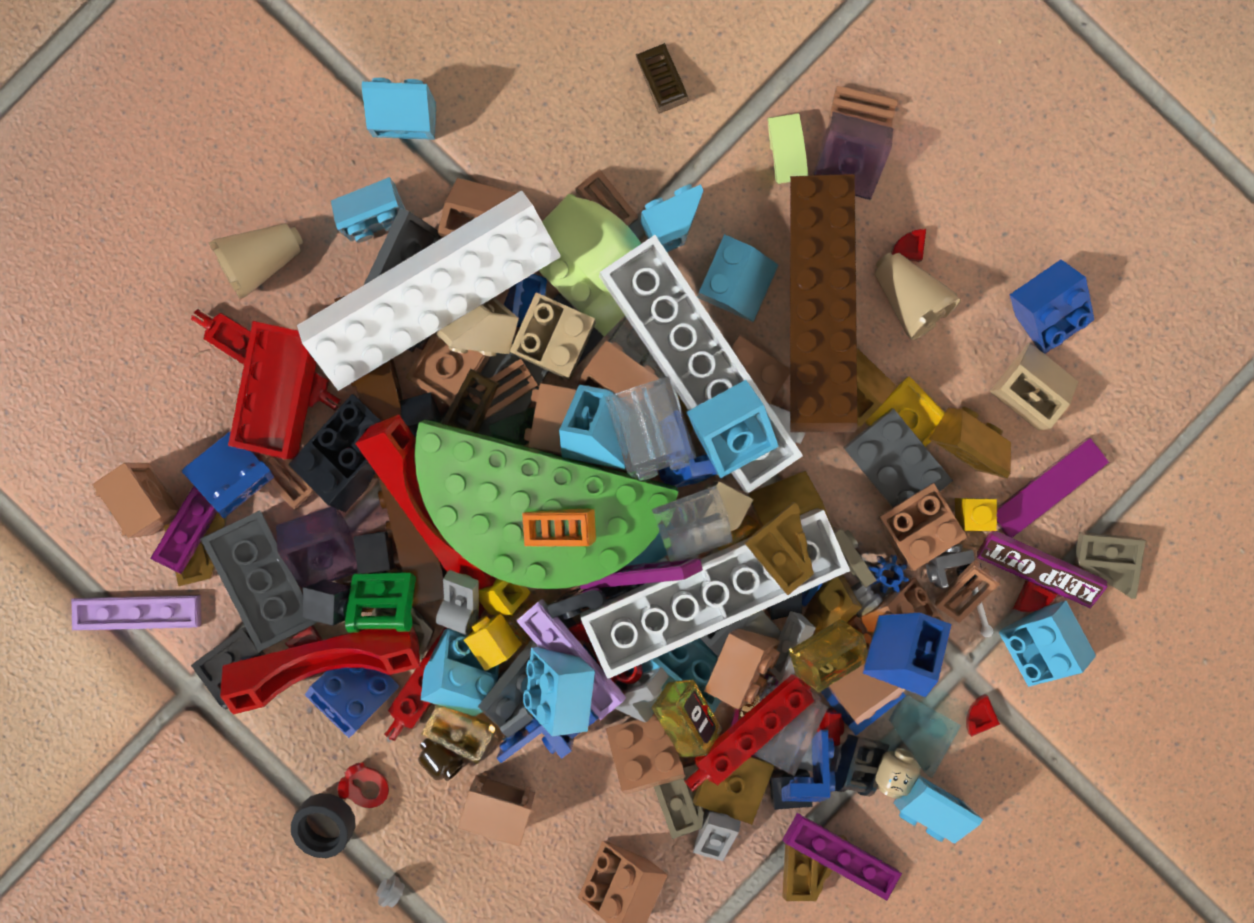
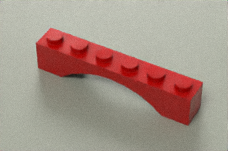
[355,415,497,590]
[220,625,420,715]

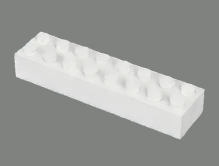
[297,190,561,391]
[599,235,803,493]
[580,508,850,679]

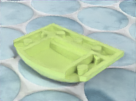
[538,194,642,336]

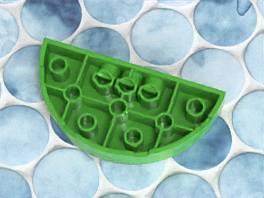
[415,420,679,589]

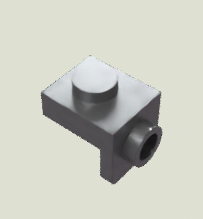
[926,544,975,588]

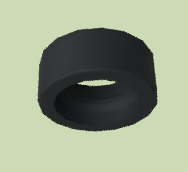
[290,793,356,859]

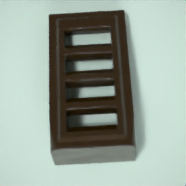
[636,43,688,114]
[441,368,499,434]

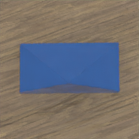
[504,274,547,328]

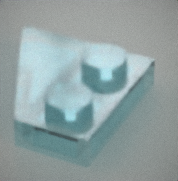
[889,693,961,778]

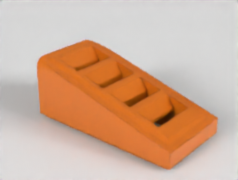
[522,509,596,546]

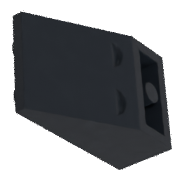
[288,394,381,513]

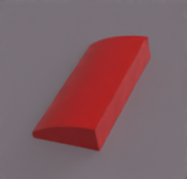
[228,321,317,459]

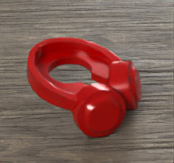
[337,762,389,808]

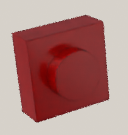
[817,708,844,746]

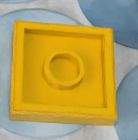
[865,376,945,447]

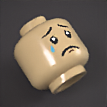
[875,748,921,799]

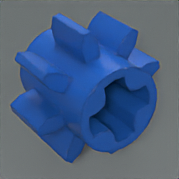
[868,554,909,593]

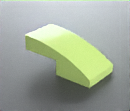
[767,113,808,184]

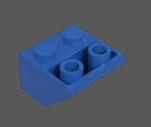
[1010,259,1095,354]
[863,613,952,697]

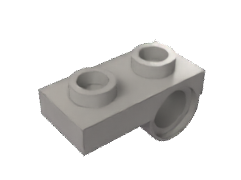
[436,570,479,635]

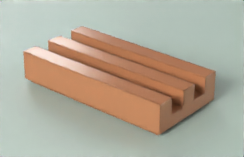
[829,86,898,133]
[575,169,639,227]
[469,359,538,420]
[258,454,315,510]
[934,560,1001,623]

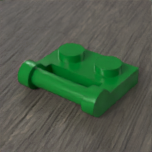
[345,573,416,633]

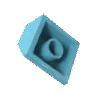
[697,234,778,322]
[687,380,779,478]
[894,775,983,844]

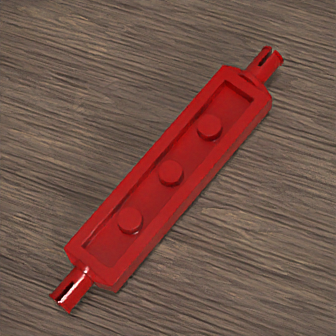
[191,309,342,411]
[384,601,485,741]
[684,667,816,792]

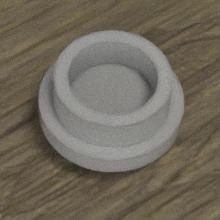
[376,875,405,908]

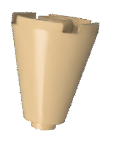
[208,223,304,299]
[875,253,961,340]

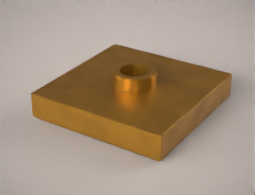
[693,756,775,825]

